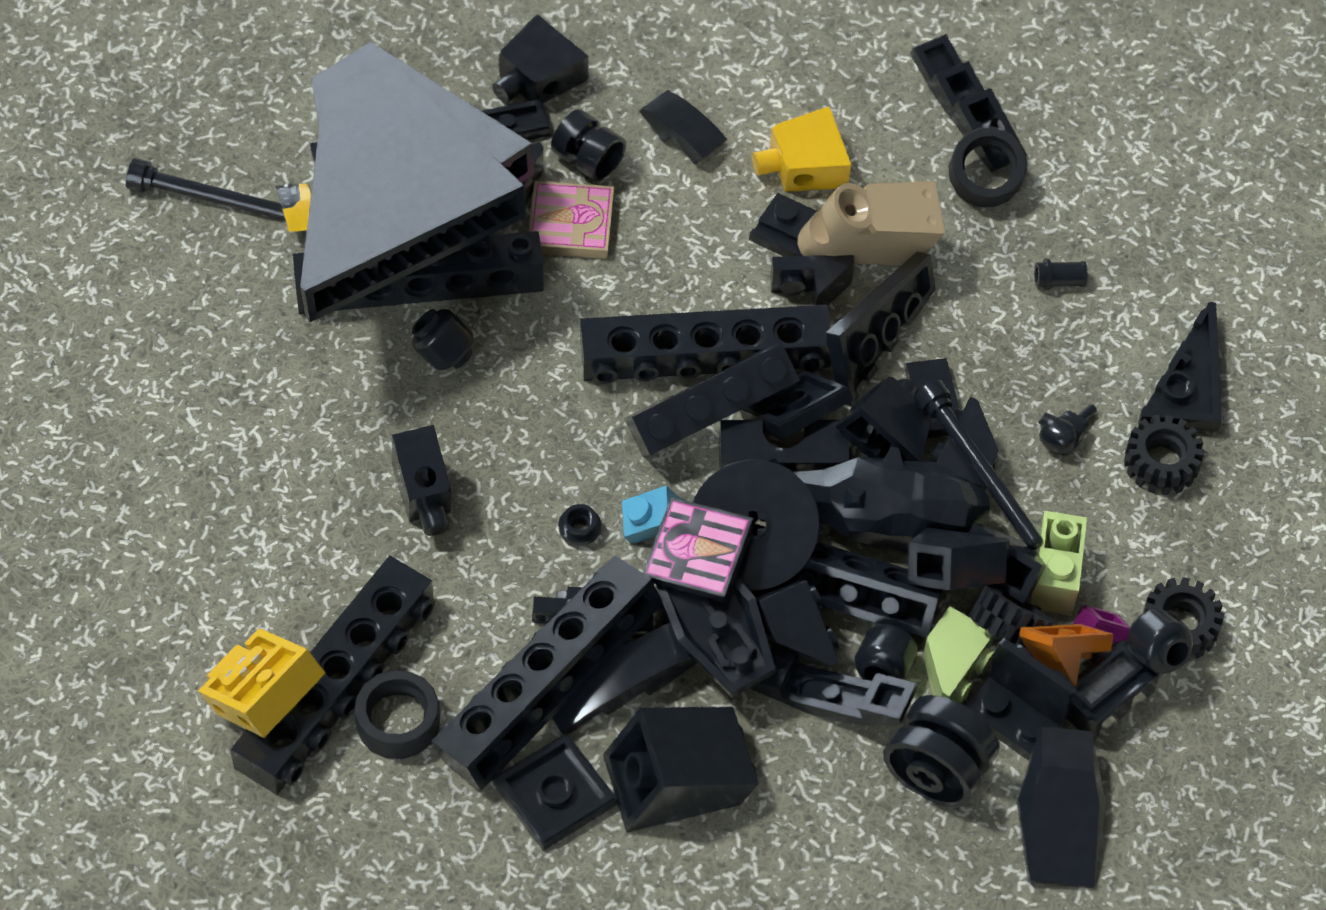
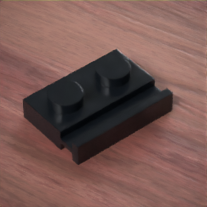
[749,193,817,257]

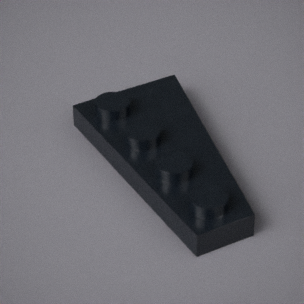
[826,252,936,406]

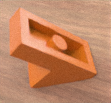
[1020,624,1113,686]

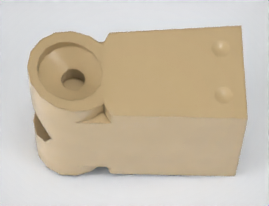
[798,181,945,265]

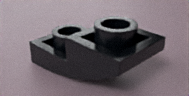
[639,90,727,165]

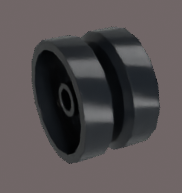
[883,695,1000,808]

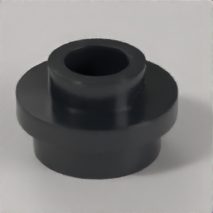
[558,504,601,546]

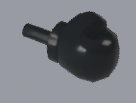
[1038,404,1097,455]

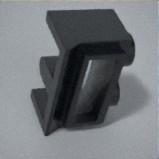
[1067,641,1160,741]

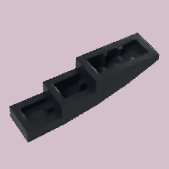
[910,34,1027,172]
[552,623,698,735]

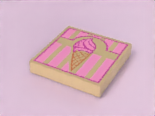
[529,181,614,259]

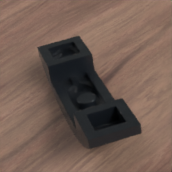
[750,647,918,726]

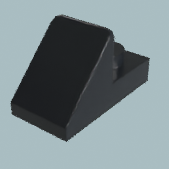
[770,255,854,305]

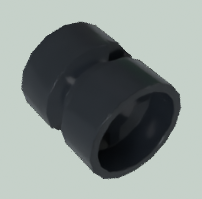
[551,109,626,182]

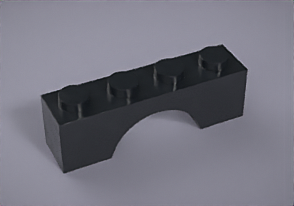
[624,343,800,456]

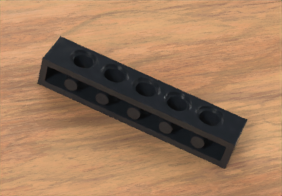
[293,231,544,314]
[580,305,831,384]
[751,524,944,638]
[230,555,435,795]
[431,555,663,791]

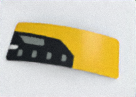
[275,184,311,232]

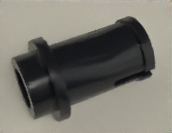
[1034,258,1088,290]

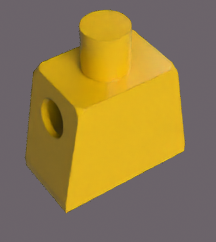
[752,107,851,192]

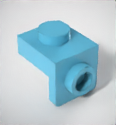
[622,486,686,543]

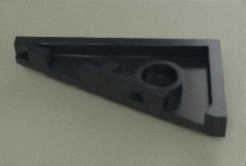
[1138,302,1221,431]

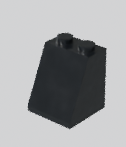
[603,706,759,832]

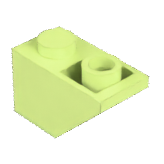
[1029,511,1087,616]
[923,606,995,704]

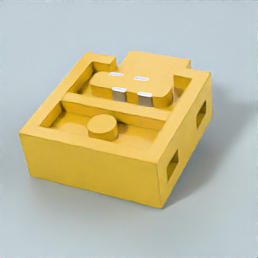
[198,628,325,738]

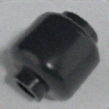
[411,309,473,370]
[1127,609,1193,674]
[855,624,918,681]

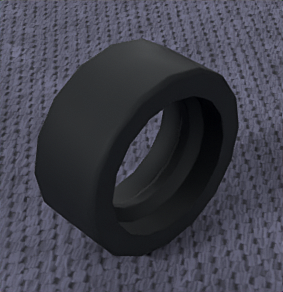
[949,127,1027,207]
[354,670,440,759]

